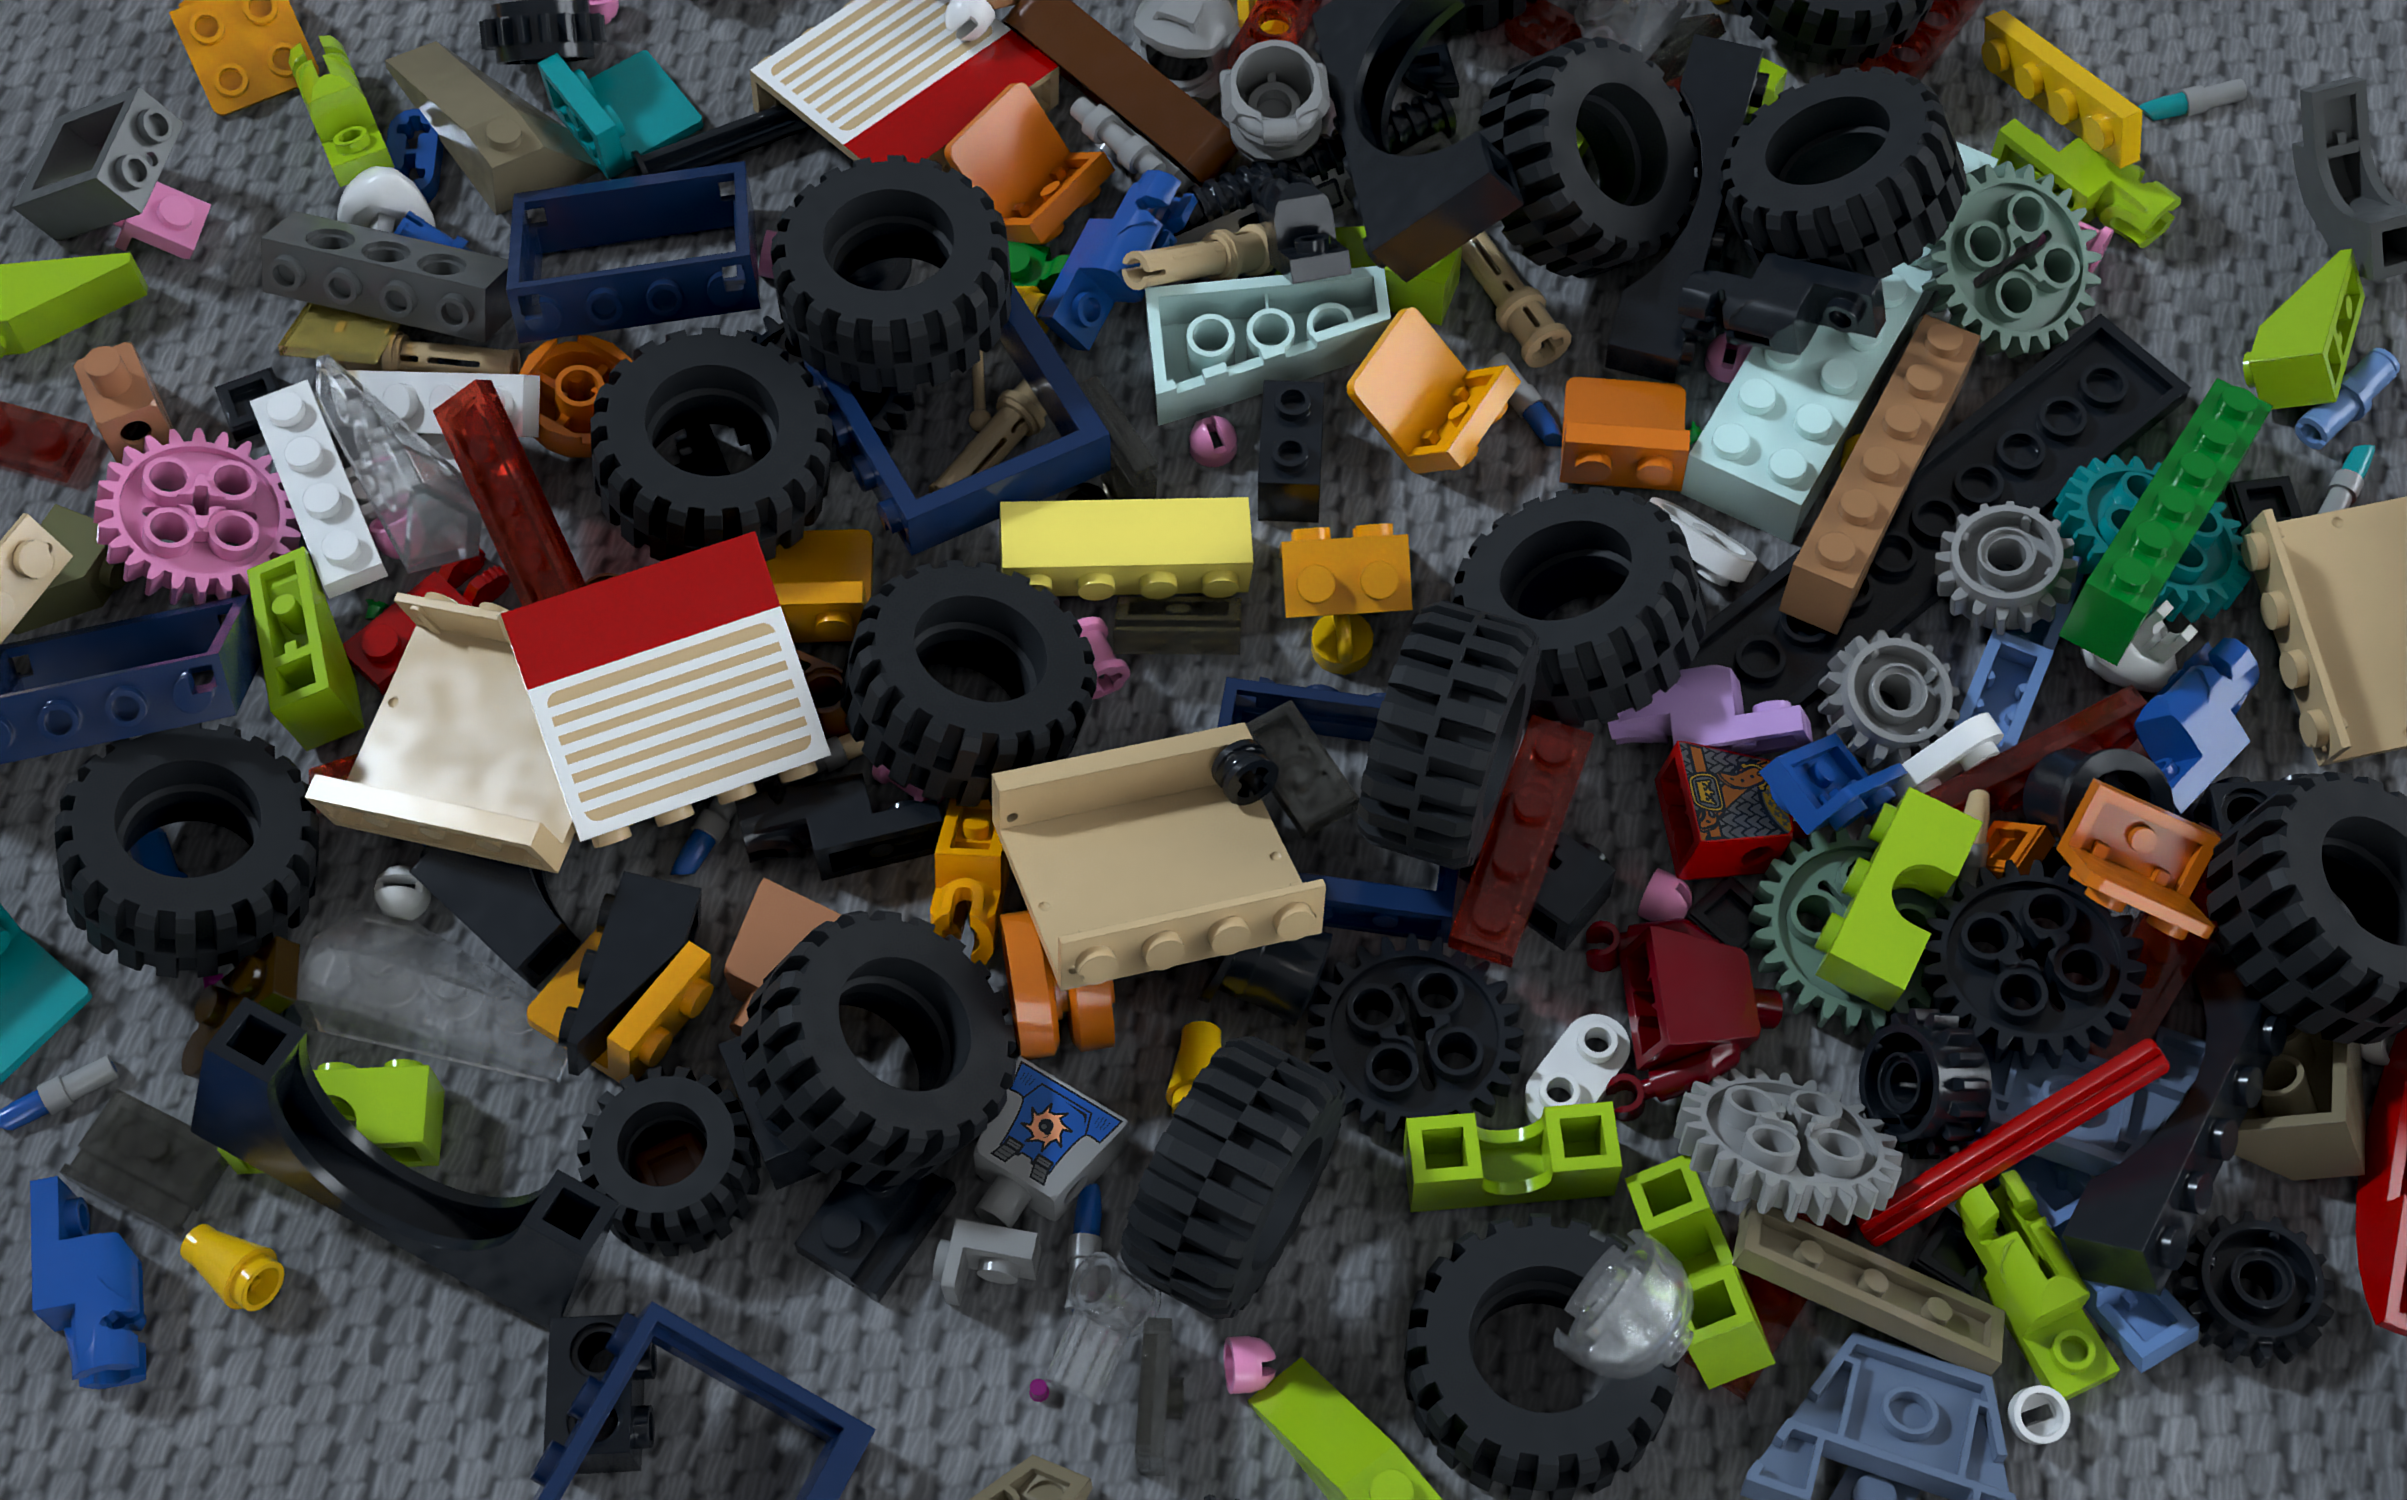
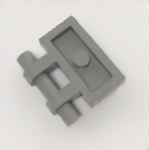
[1070,97,1195,195]

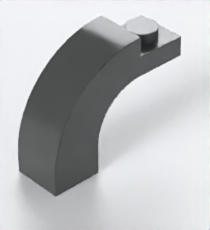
[2292,76,2407,281]

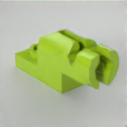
[288,35,395,187]
[1991,118,2181,248]
[1955,1170,2120,1401]

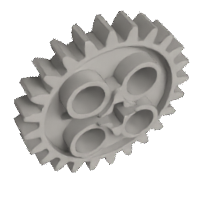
[1674,1068,1903,1226]

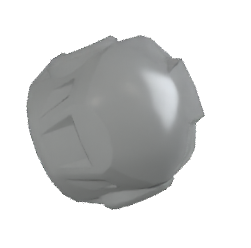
[1131,0,1243,107]
[1219,40,1331,164]

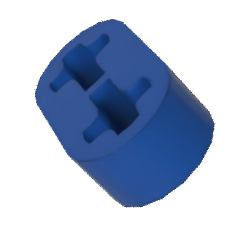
[386,109,444,203]

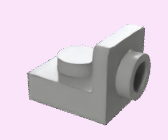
[933,1218,1042,1306]

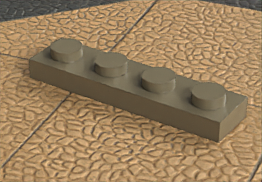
[1732,1199,2005,1376]

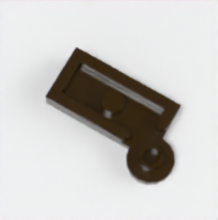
[181,936,300,1079]

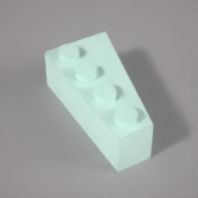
[1145,266,1391,426]

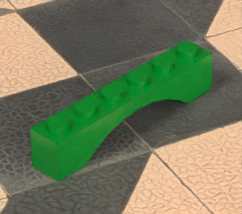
[2058,378,2273,666]

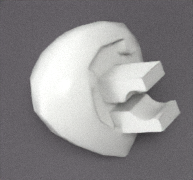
[337,166,436,233]
[2080,600,2198,693]

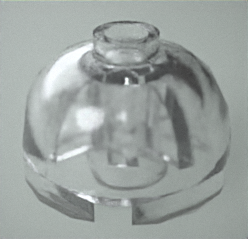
[1553,1229,1694,1380]

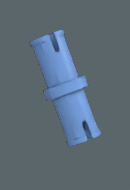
[2295,347,2400,450]

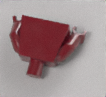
[1585,918,1783,1121]

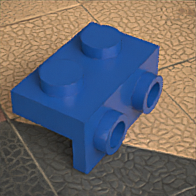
[1759,733,1908,835]

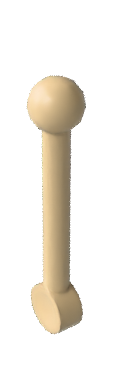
[969,350,992,432]

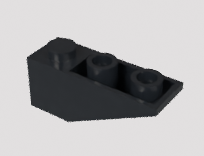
[558,871,702,1076]

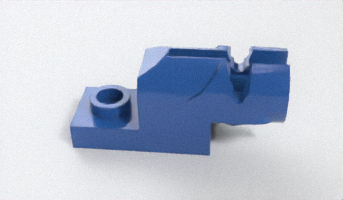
[1037,170,1198,351]
[2134,637,2260,815]
[30,1176,147,1389]

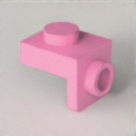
[113,181,211,259]

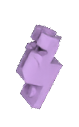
[1607,665,1813,756]

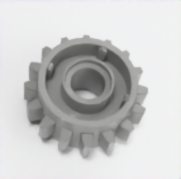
[1934,501,2078,635]
[1818,630,1960,769]

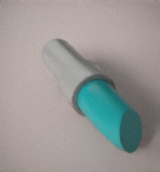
[2138,78,2247,121]
[2318,445,2376,514]

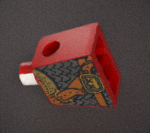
[1654,741,1810,880]

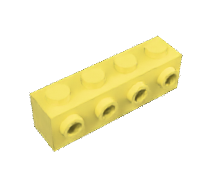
[999,497,1254,601]

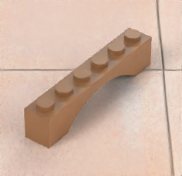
[1778,314,1981,635]

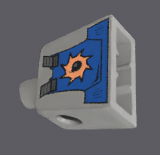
[974,1056,1129,1228]

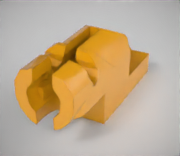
[930,798,1009,965]

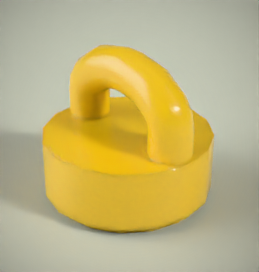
[1311,614,1374,675]

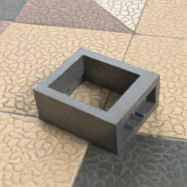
[12,87,184,241]

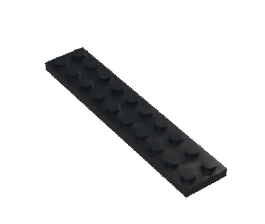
[1679,313,2191,714]

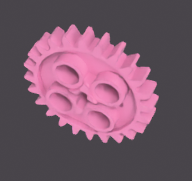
[93,428,301,605]

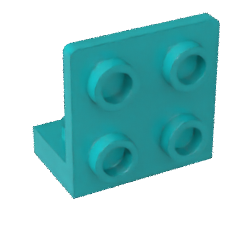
[538,50,704,180]
[0,903,93,1085]

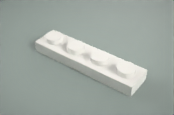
[335,370,540,438]
[250,380,388,599]

